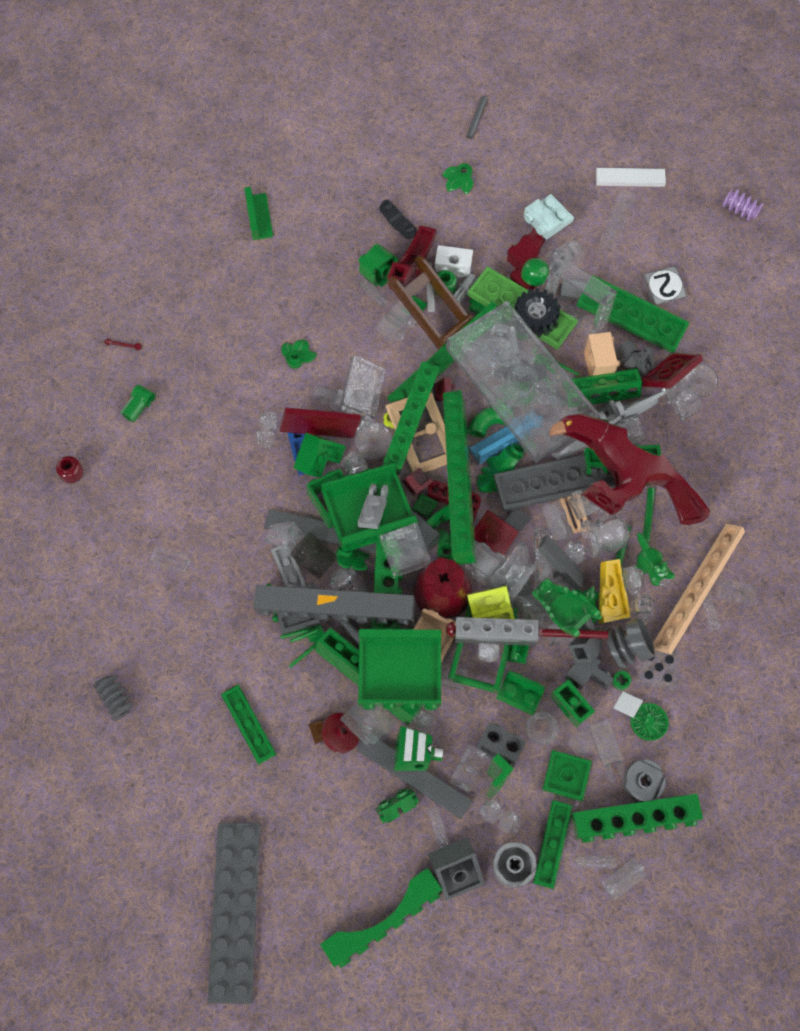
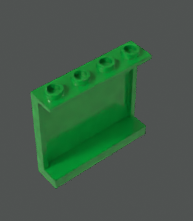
[321,463,418,553]
[358,629,442,711]

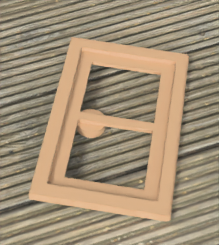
[385,393,447,473]

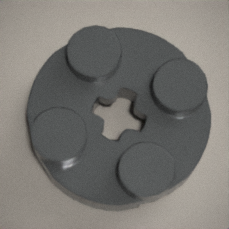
[623,759,666,802]

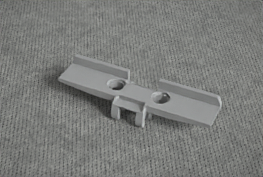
[552,391,666,460]

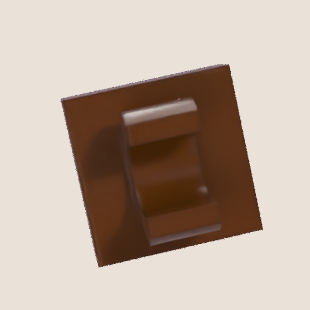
[308,717,327,744]

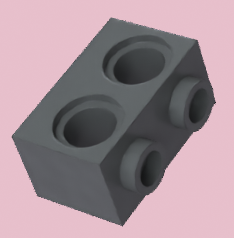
[476,722,526,767]

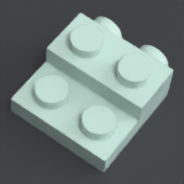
[524,194,574,240]

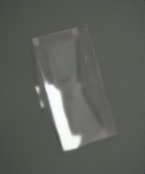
[265,521,306,555]

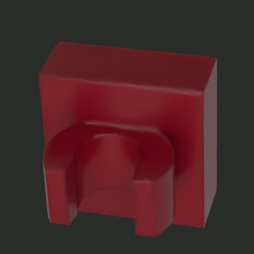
[434,377,455,402]

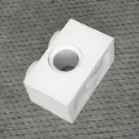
[435,245,473,278]

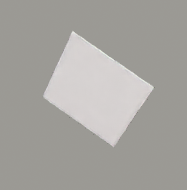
[614,692,643,718]

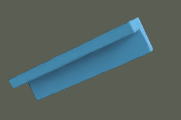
[469,412,544,465]

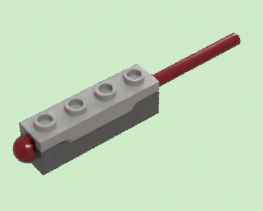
[446,617,608,646]

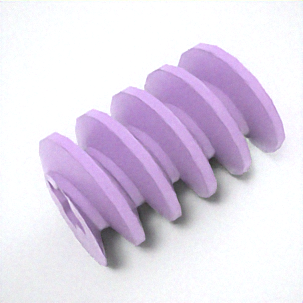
[723,188,764,221]

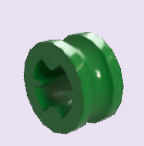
[612,671,631,690]

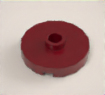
[321,712,360,754]

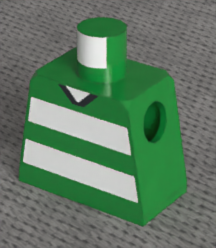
[394,726,443,771]

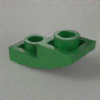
[426,505,450,530]

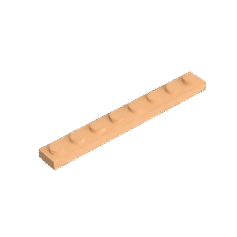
[653,524,745,655]

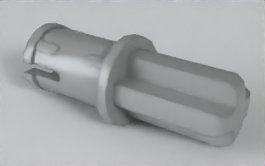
[453,274,478,303]

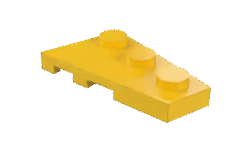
[599,559,631,624]

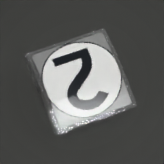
[641,265,688,306]

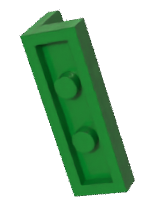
[244,187,273,240]

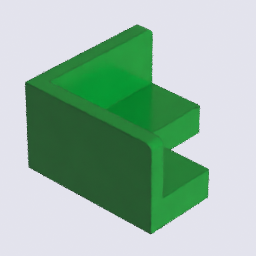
[294,432,346,478]

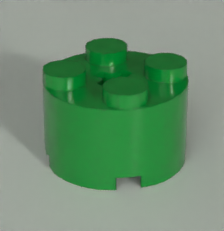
[358,243,399,287]

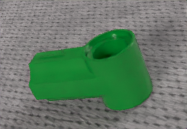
[120,384,156,422]

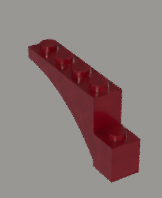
[387,225,437,290]
[507,228,546,291]

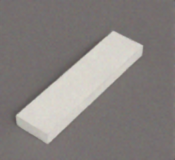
[596,168,666,187]

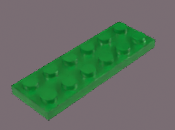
[576,275,690,353]

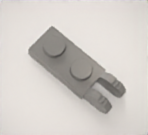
[358,484,388,529]

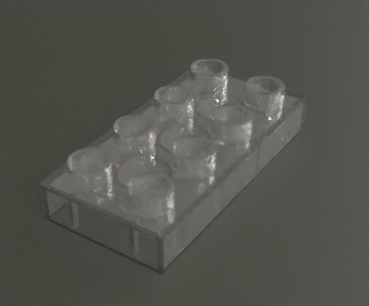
[446,301,600,463]

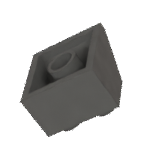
[428,837,485,901]

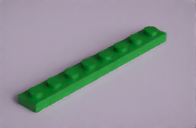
[387,301,505,412]

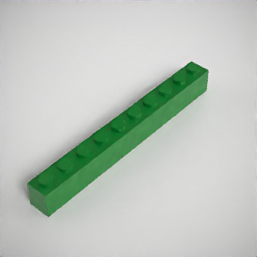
[443,390,476,565]

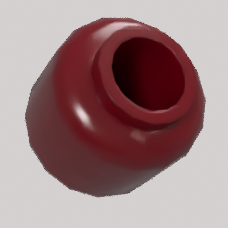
[56,456,83,483]

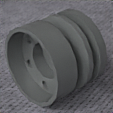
[606,617,655,669]

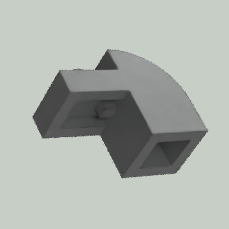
[568,618,602,663]
[564,658,614,690]

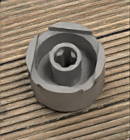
[492,842,536,888]

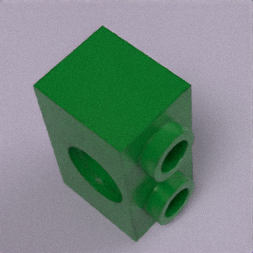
[550,679,595,729]

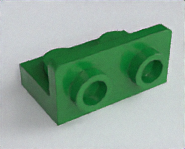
[496,670,546,716]

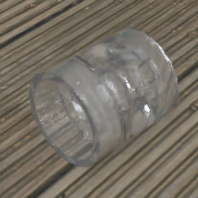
[342,452,370,475]

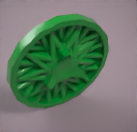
[630,703,669,741]

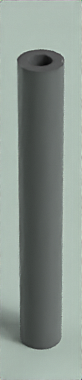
[466,96,488,139]

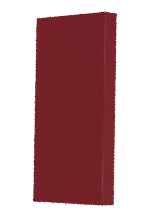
[280,407,361,438]

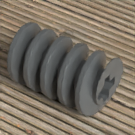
[93,675,134,721]

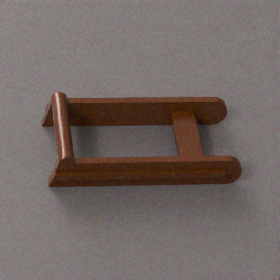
[388,256,473,350]

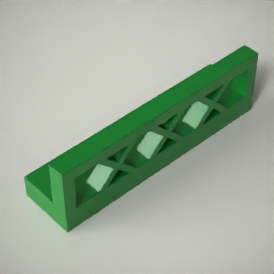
[564,368,642,408]
[486,754,514,800]

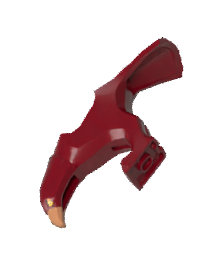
[549,414,710,525]

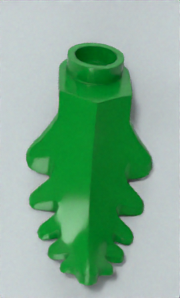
[476,443,525,493]

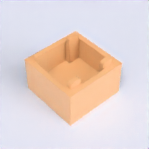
[584,332,620,376]

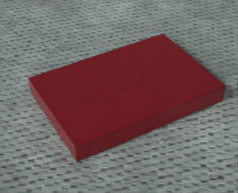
[641,353,703,389]

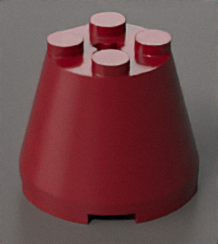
[413,558,472,619]

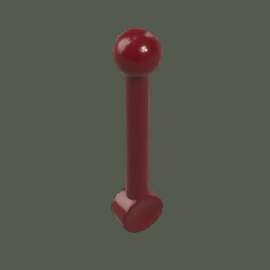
[104,338,142,351]

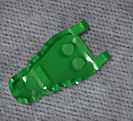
[532,578,600,638]

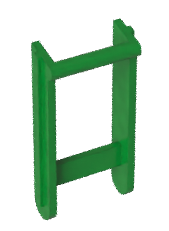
[448,603,518,693]

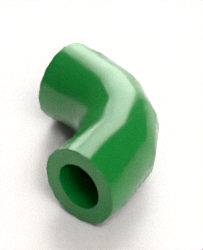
[467,406,513,438]

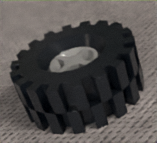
[513,288,560,338]

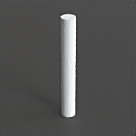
[426,262,435,312]

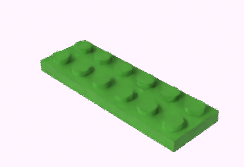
[467,266,578,350]

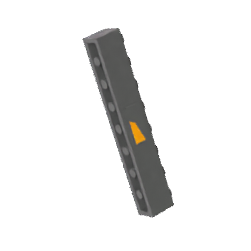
[253,585,416,626]

